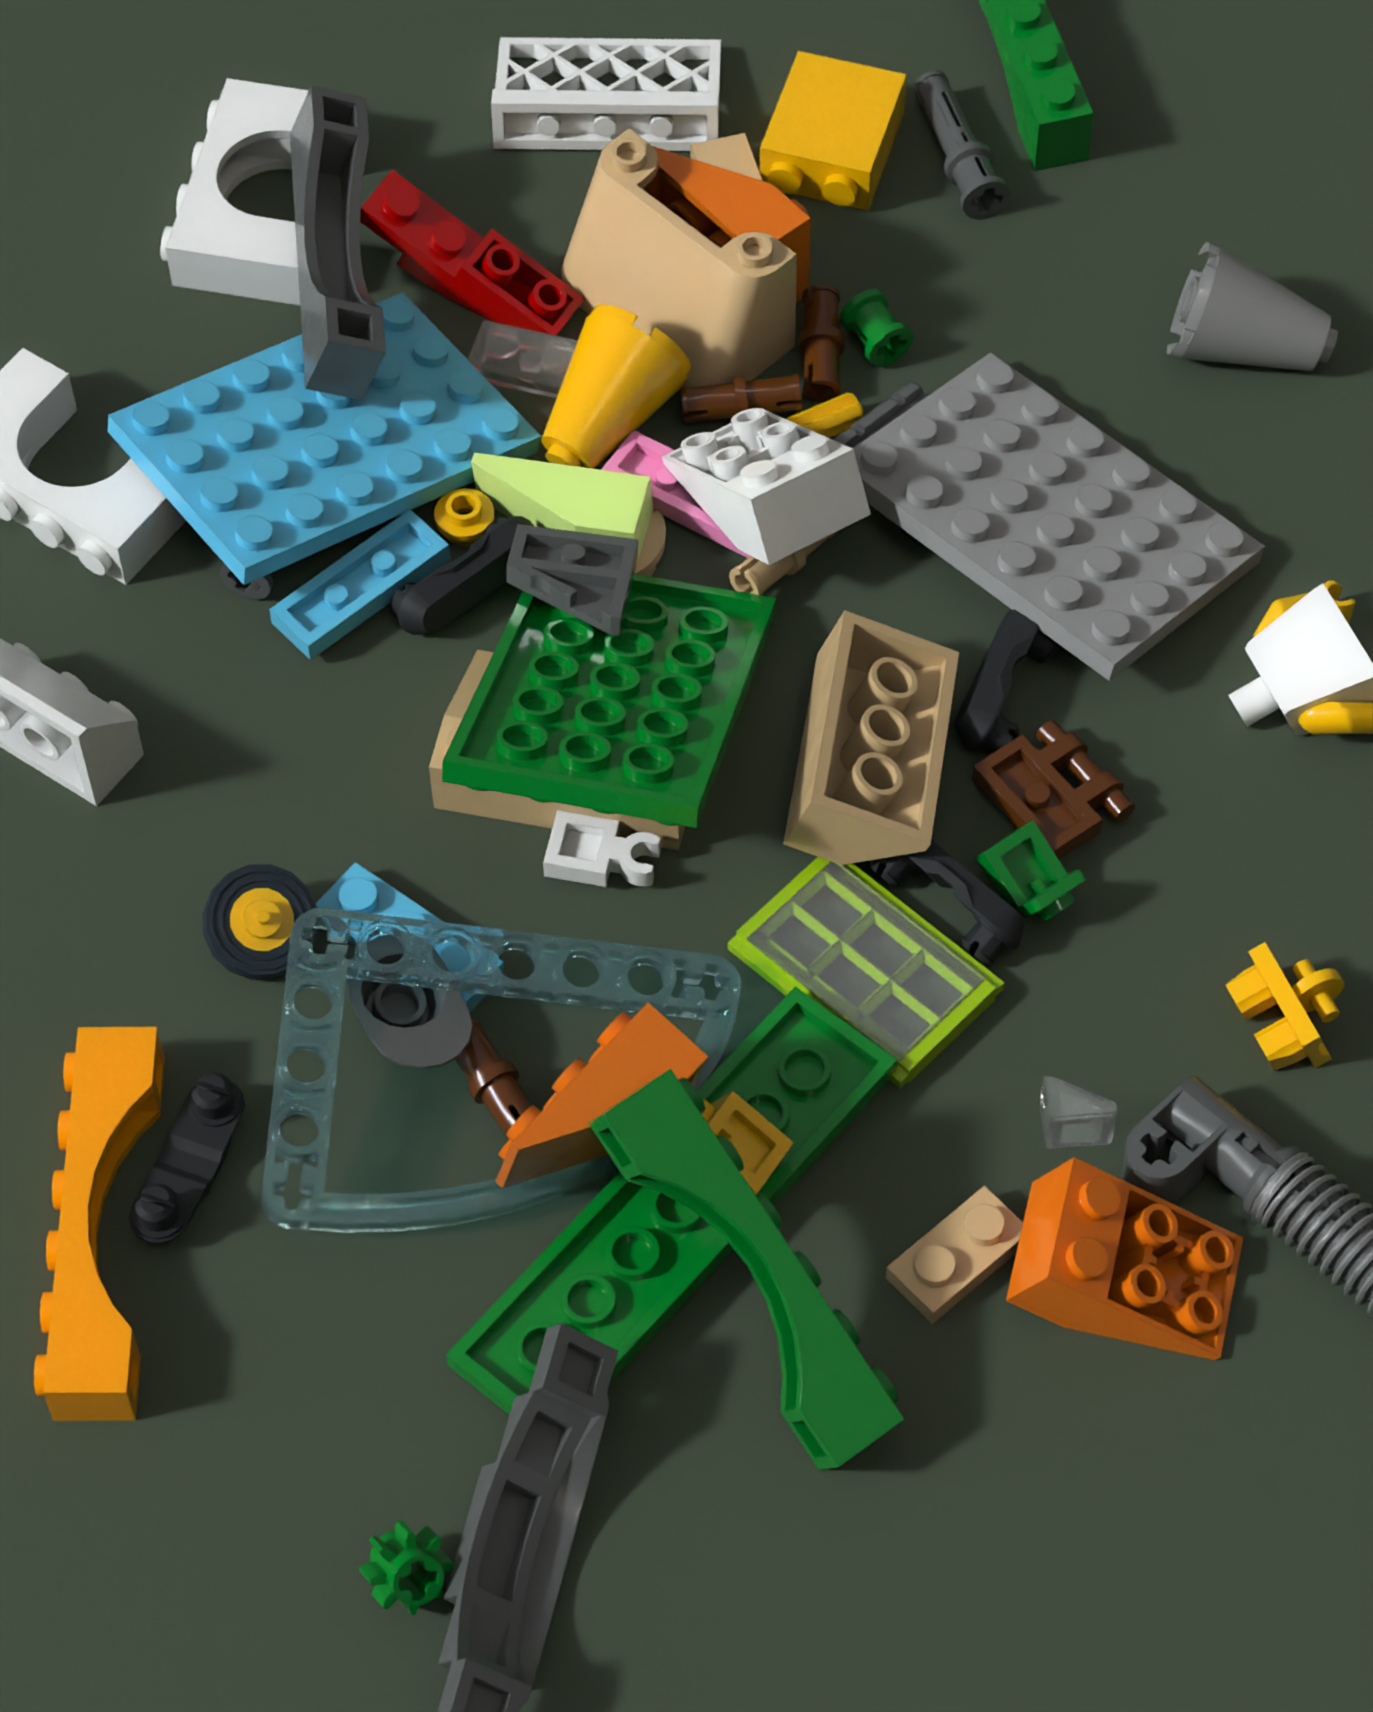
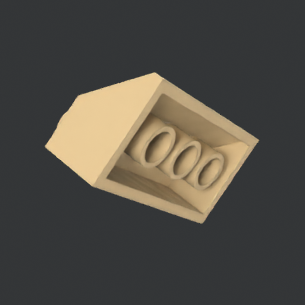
[783,610,959,865]

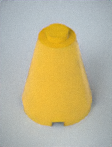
[541,304,691,469]

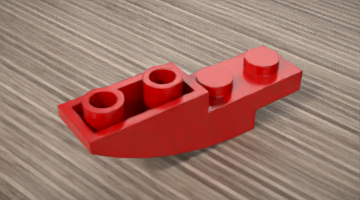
[360,169,585,343]

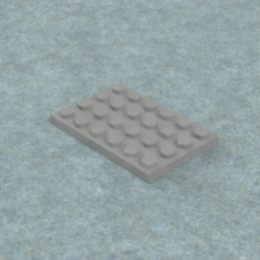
[853,352,1265,681]

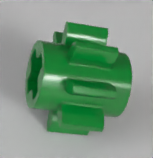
[359,1520,454,1615]

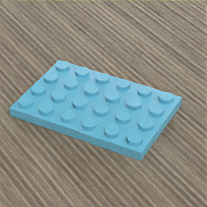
[108,292,541,585]

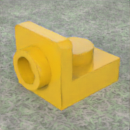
[702,1091,794,1194]

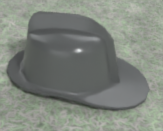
[346,934,473,1069]

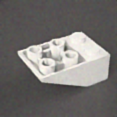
[662,408,871,565]

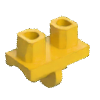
[1225,942,1344,1071]

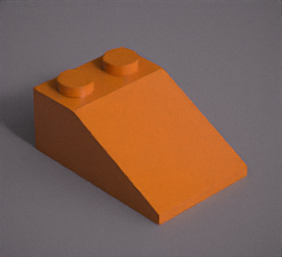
[644,146,812,303]

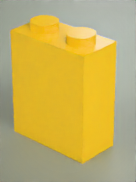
[760,51,907,211]

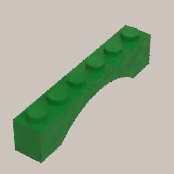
[978,0,1094,171]
[588,1069,904,1470]

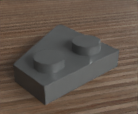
[507,524,638,636]

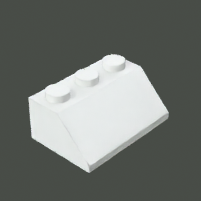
[0,638,144,806]

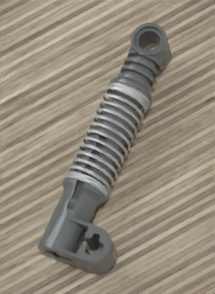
[1121,1076,1373,1315]

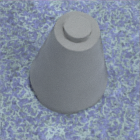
[1167,242,1338,371]

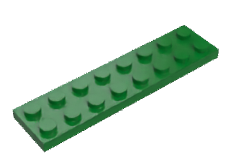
[446,986,898,1415]

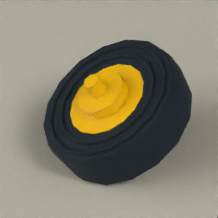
[203,864,319,980]

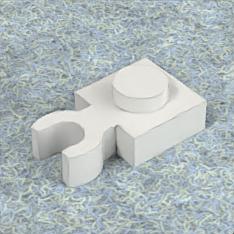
[543,810,661,887]

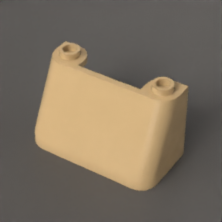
[561,128,797,388]

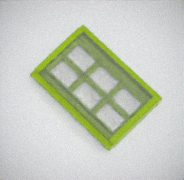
[728,857,1005,1088]

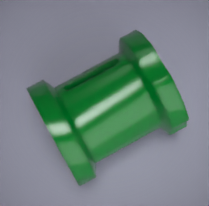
[840,289,914,367]

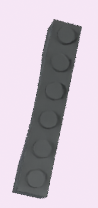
[290,85,386,400]

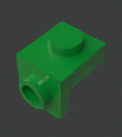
[975,820,1087,921]

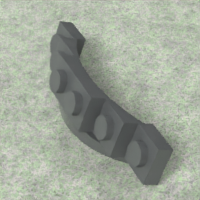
[437,1323,618,1712]

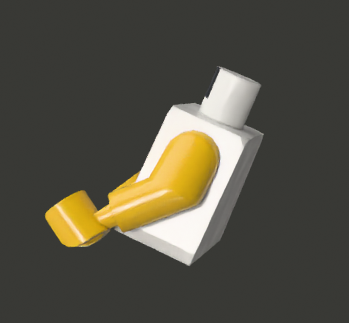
[1228,580,1373,735]

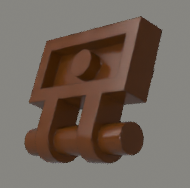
[972,720,1135,860]

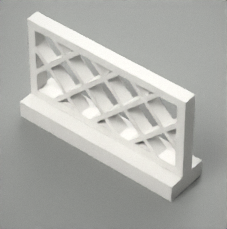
[491,37,721,151]

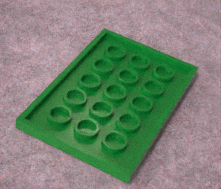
[442,574,776,828]

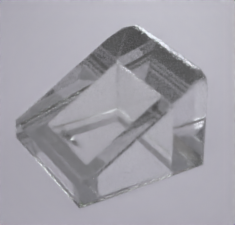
[1040,1076,1117,1149]

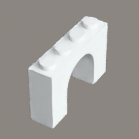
[160,78,309,305]
[0,348,186,585]

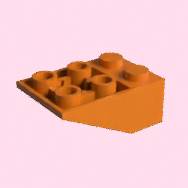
[495,1002,709,1189]
[1006,1157,1244,1360]

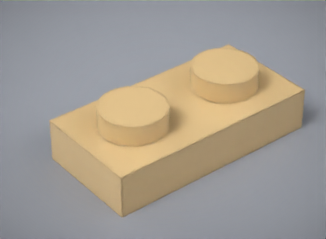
[886,1186,1023,1324]

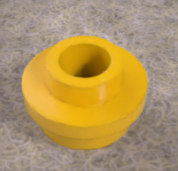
[434,488,495,546]

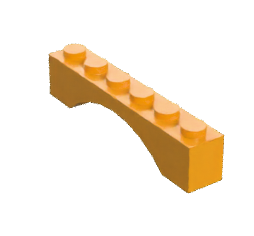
[34,1027,165,1421]

